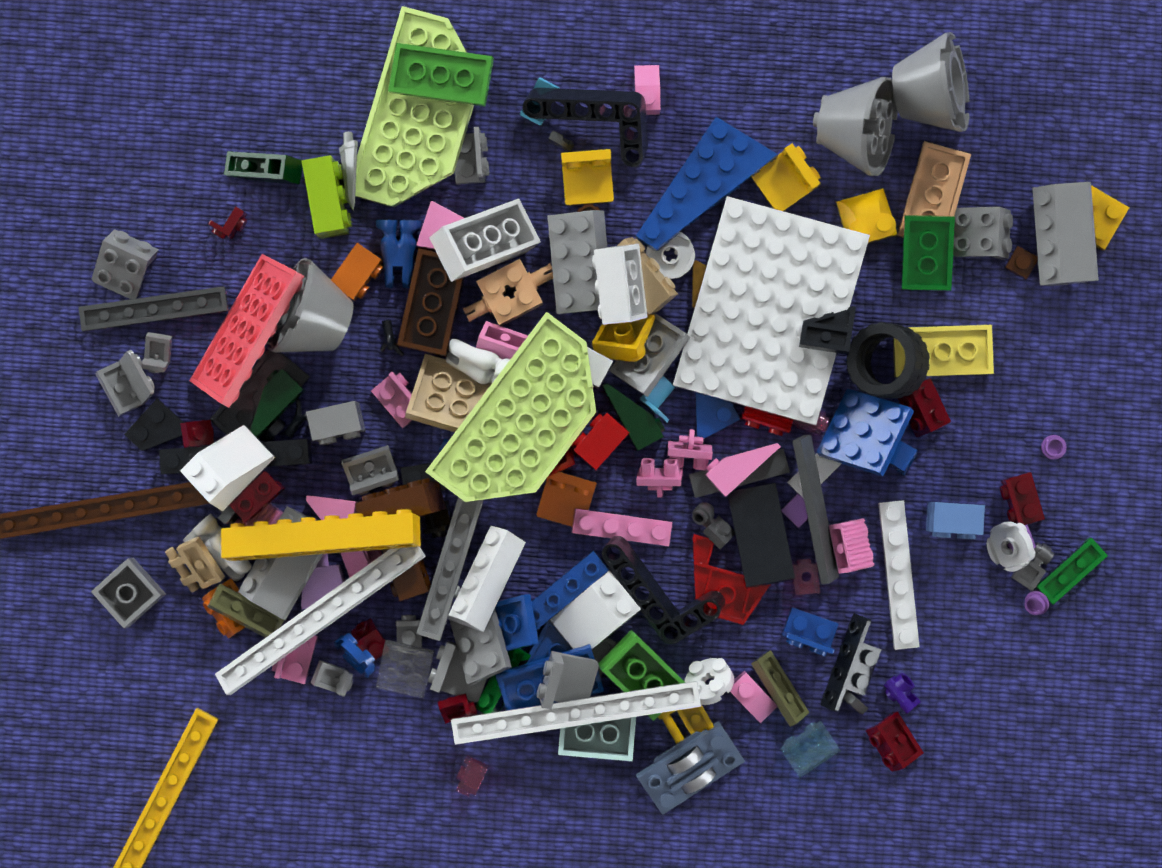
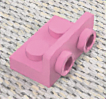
[371,372,413,428]
[272,635,318,684]

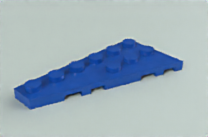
[635,117,778,251]

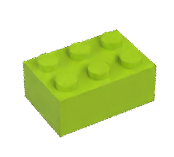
[301,155,352,239]

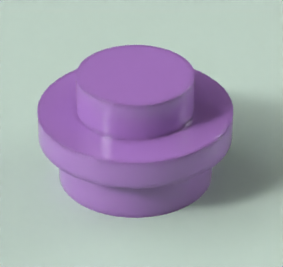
[1041,435,1066,459]
[1025,591,1049,615]

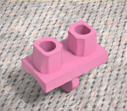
[667,429,713,470]
[636,458,683,498]

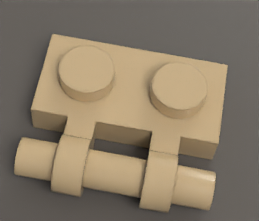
[165,536,225,592]

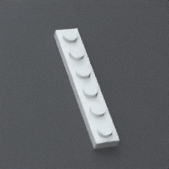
[878,500,919,650]

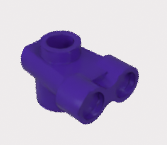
[884,673,921,714]

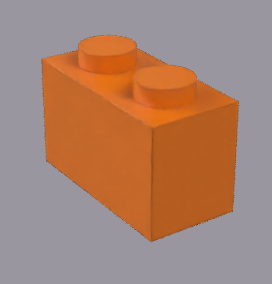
[331,243,383,301]

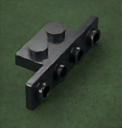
[821,613,881,712]

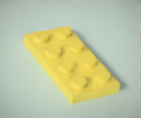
[893,325,994,377]

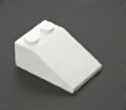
[181,425,275,511]
[550,571,641,649]

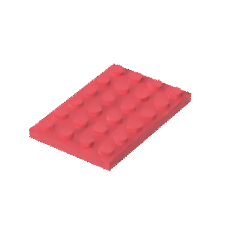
[189,254,304,408]

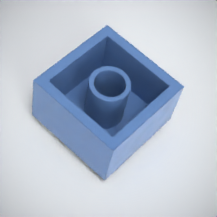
[926,502,985,540]

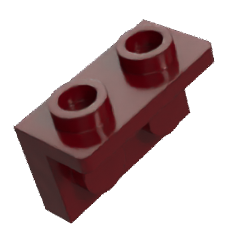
[229,471,285,522]
[1000,472,1045,525]
[866,711,924,772]

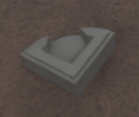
[549,131,574,152]
[843,690,868,715]

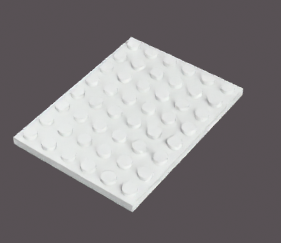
[673,196,870,426]

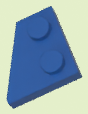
[695,392,740,439]

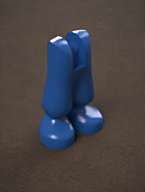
[376,220,422,289]

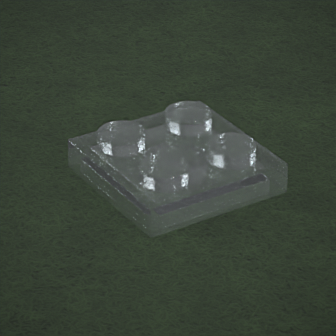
[376,640,434,698]

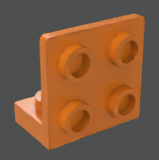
[536,472,597,527]

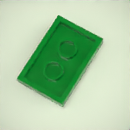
[901,215,955,291]

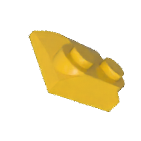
[836,188,898,243]
[591,314,655,362]

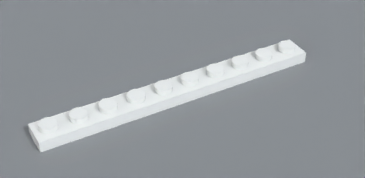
[215,547,426,695]
[451,681,701,745]

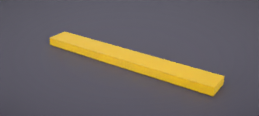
[113,708,219,868]

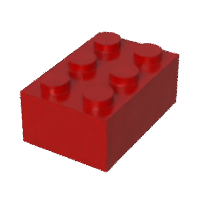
[573,413,630,471]

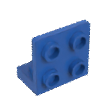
[782,607,838,657]

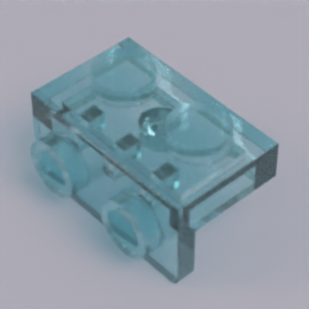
[780,721,841,778]

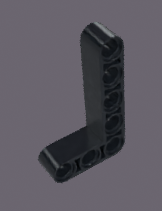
[522,88,648,167]
[602,536,725,644]

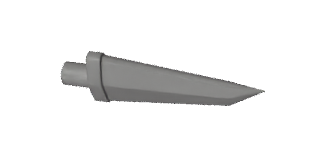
[339,131,358,211]

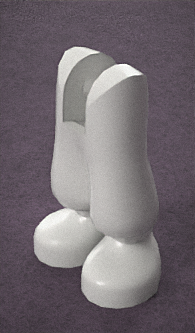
[446,339,510,384]
[183,513,252,581]

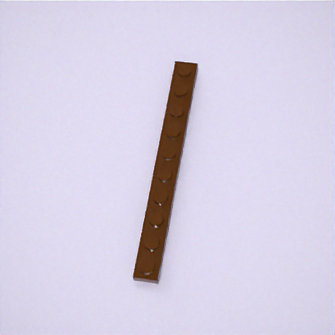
[0,482,210,539]

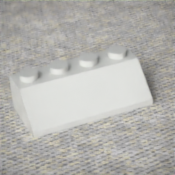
[448,526,526,632]

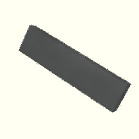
[688,449,790,498]

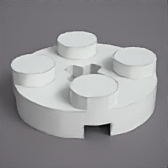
[646,232,695,279]
[986,522,1035,572]
[685,658,734,705]

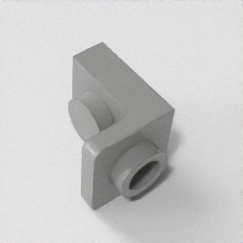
[396,615,422,650]

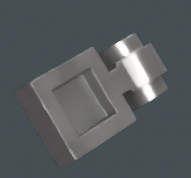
[692,503,735,549]
[1011,542,1054,591]

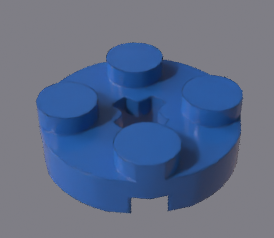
[334,633,376,678]

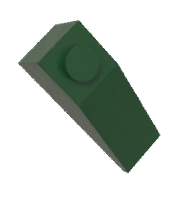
[224,151,303,185]
[250,369,306,439]
[603,384,665,451]

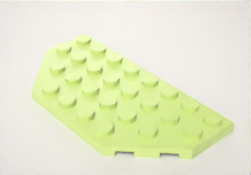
[355,6,474,207]
[425,312,596,502]

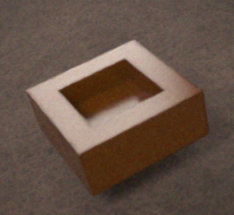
[1004,246,1038,280]

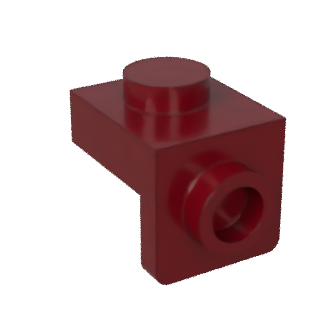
[208,206,247,239]
[180,420,214,448]
[351,618,391,660]
[438,693,478,724]

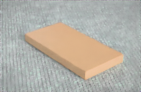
[897,141,971,238]

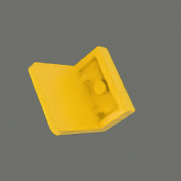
[752,143,821,211]

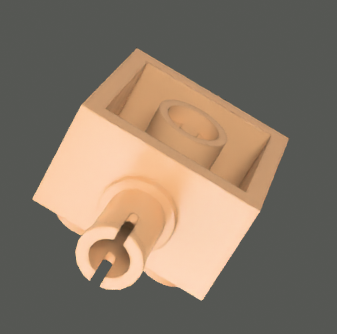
[463,259,553,326]

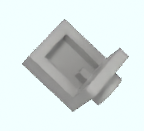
[142,332,172,373]
[311,660,353,697]

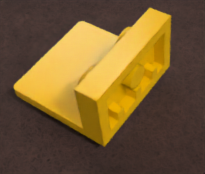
[561,149,614,206]

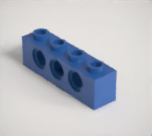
[532,550,609,630]

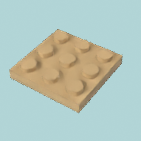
[405,354,492,432]

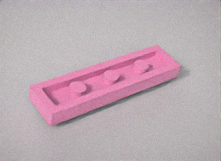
[571,509,672,546]

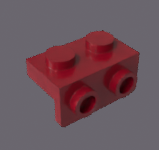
[898,378,951,437]

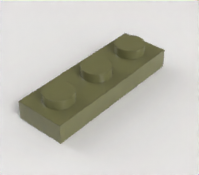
[207,584,284,638]
[751,650,809,727]

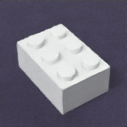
[592,244,648,325]

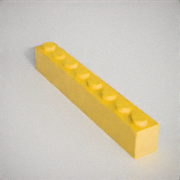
[221,509,421,561]

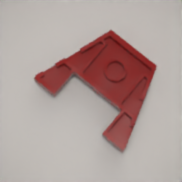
[692,534,771,625]

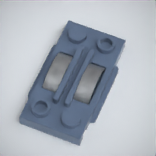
[636,721,745,815]

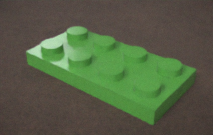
[388,43,494,107]

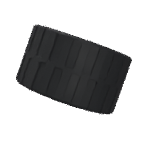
[846,322,930,399]

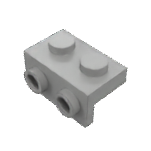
[342,445,399,495]

